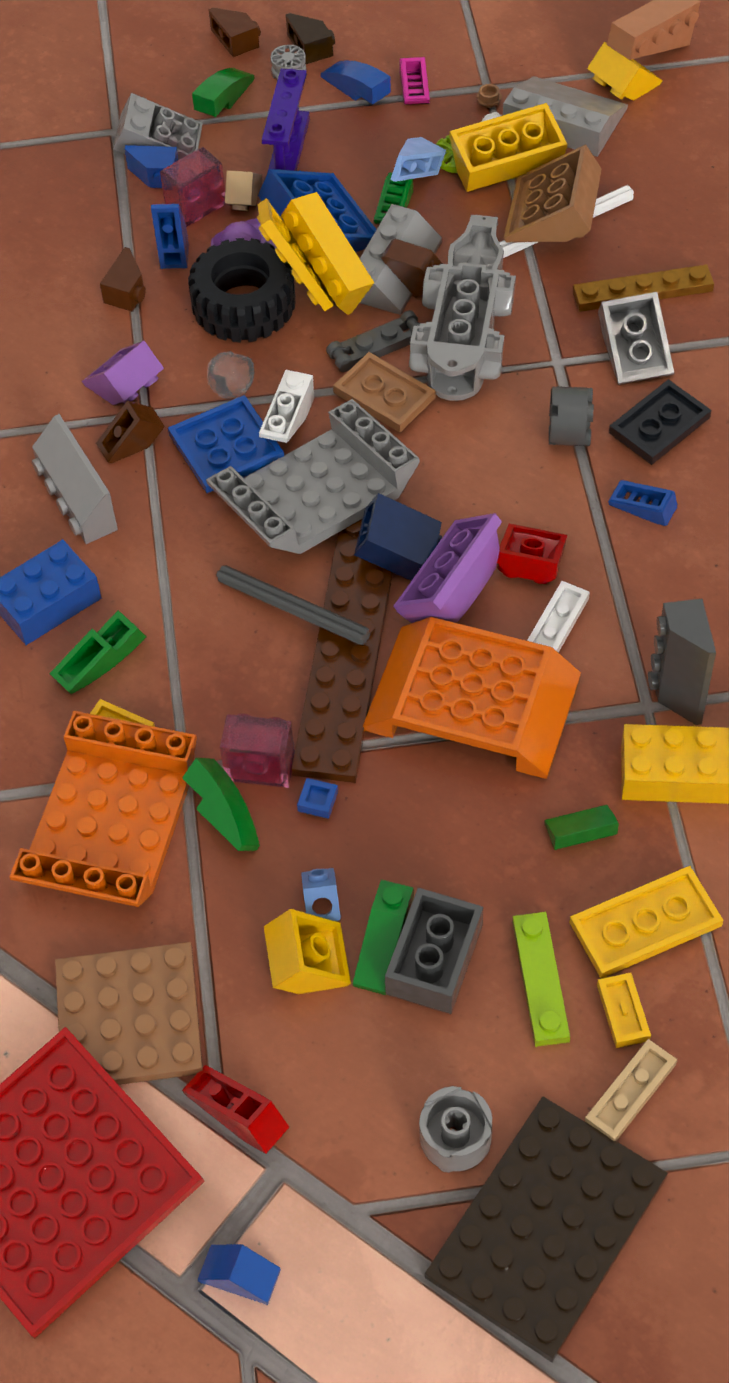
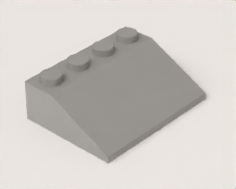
[503,76,628,157]

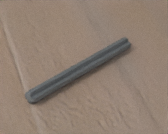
[216,565,370,645]

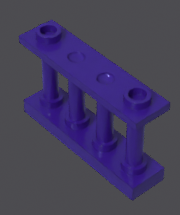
[262,68,310,171]

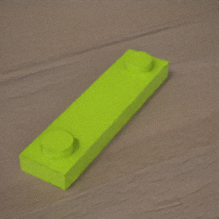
[512,912,570,1047]

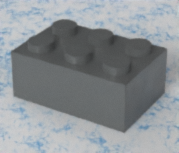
[385,888,483,1014]

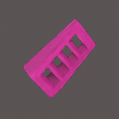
[399,57,430,104]

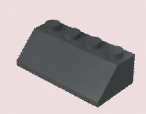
[648,599,716,725]

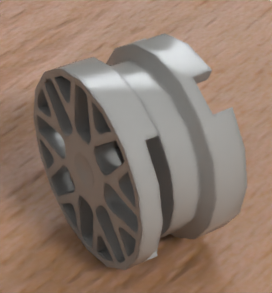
[270,45,307,80]

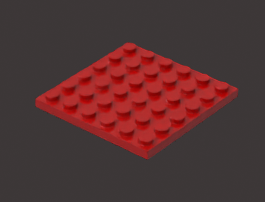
[0,1027,205,1339]

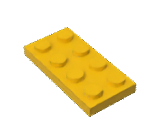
[257,198,334,311]
[569,866,724,979]

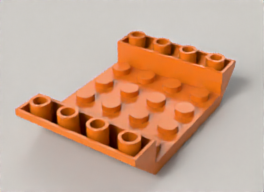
[363,617,581,779]
[9,711,197,907]

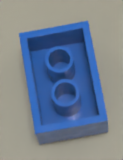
[0,539,102,645]

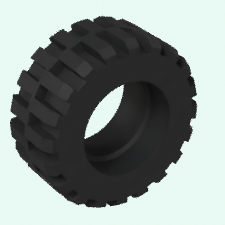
[188,238,296,343]

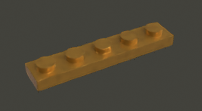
[573,264,714,312]

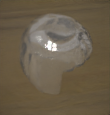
[206,351,255,399]

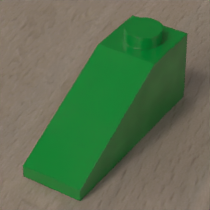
[352,879,414,995]

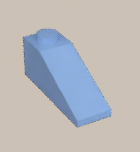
[391,137,446,182]

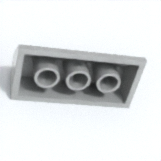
[360,204,442,315]
[32,414,118,544]

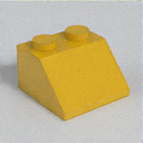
[587,42,663,101]
[264,909,351,994]

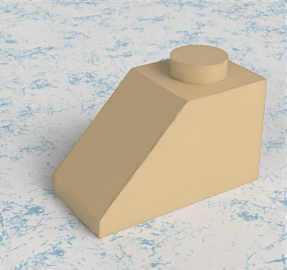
[225,170,262,211]

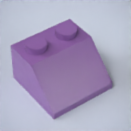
[82,341,164,405]

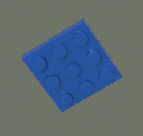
[168,395,284,494]

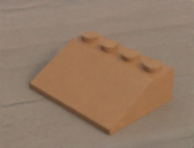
[503,144,602,242]

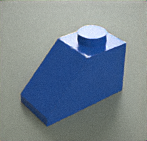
[124,145,180,189]

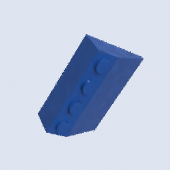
[258,169,377,252]

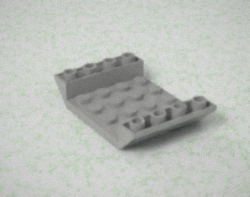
[206,399,420,554]

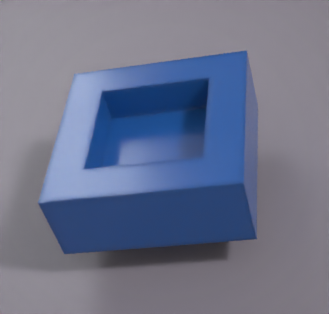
[297,778,338,819]

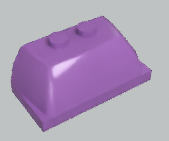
[393,513,502,623]

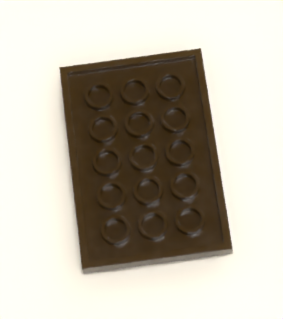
[425,1096,668,1362]

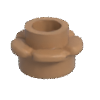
[477,84,502,108]

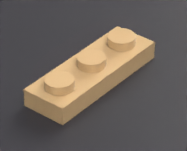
[585,1039,677,1141]

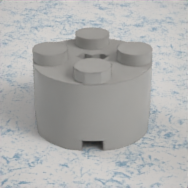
[419,1086,492,1173]

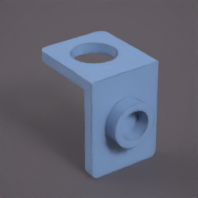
[301,868,341,921]

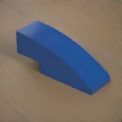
[321,60,391,105]

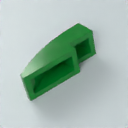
[192,68,255,117]
[49,610,147,694]
[182,758,260,851]

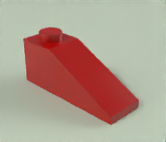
[182,1065,289,1154]

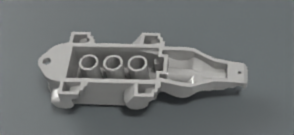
[409,215,516,401]

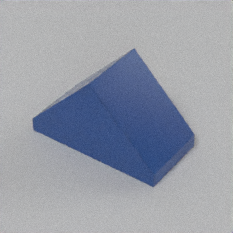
[198,1244,281,1305]

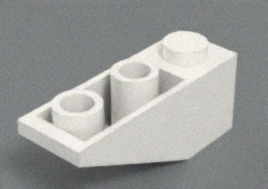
[259,370,314,443]

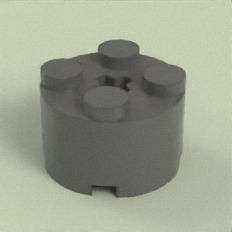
[548,386,594,446]

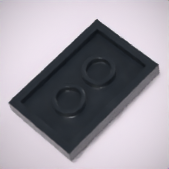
[609,379,712,465]

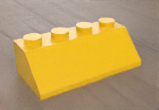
[449,103,568,192]
[281,192,374,315]

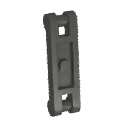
[326,310,420,372]

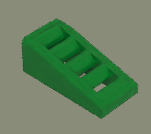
[374,172,413,224]

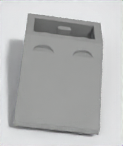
[113,93,203,161]

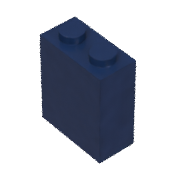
[354,493,442,581]

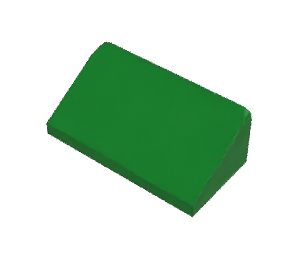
[544,805,619,850]

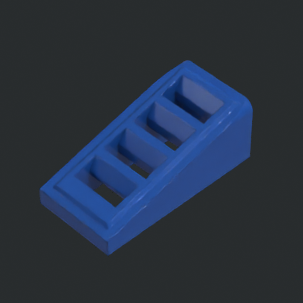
[608,480,678,526]

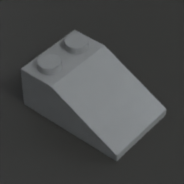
[598,292,674,385]

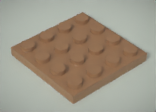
[55,942,203,1085]

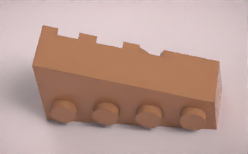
[607,0,701,60]

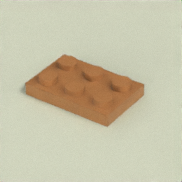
[333,352,436,433]

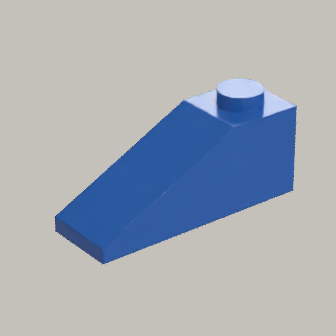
[151,204,189,269]

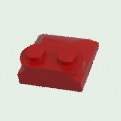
[497,523,568,584]

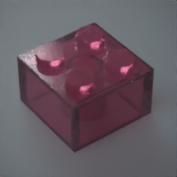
[160,147,226,227]
[220,714,295,788]

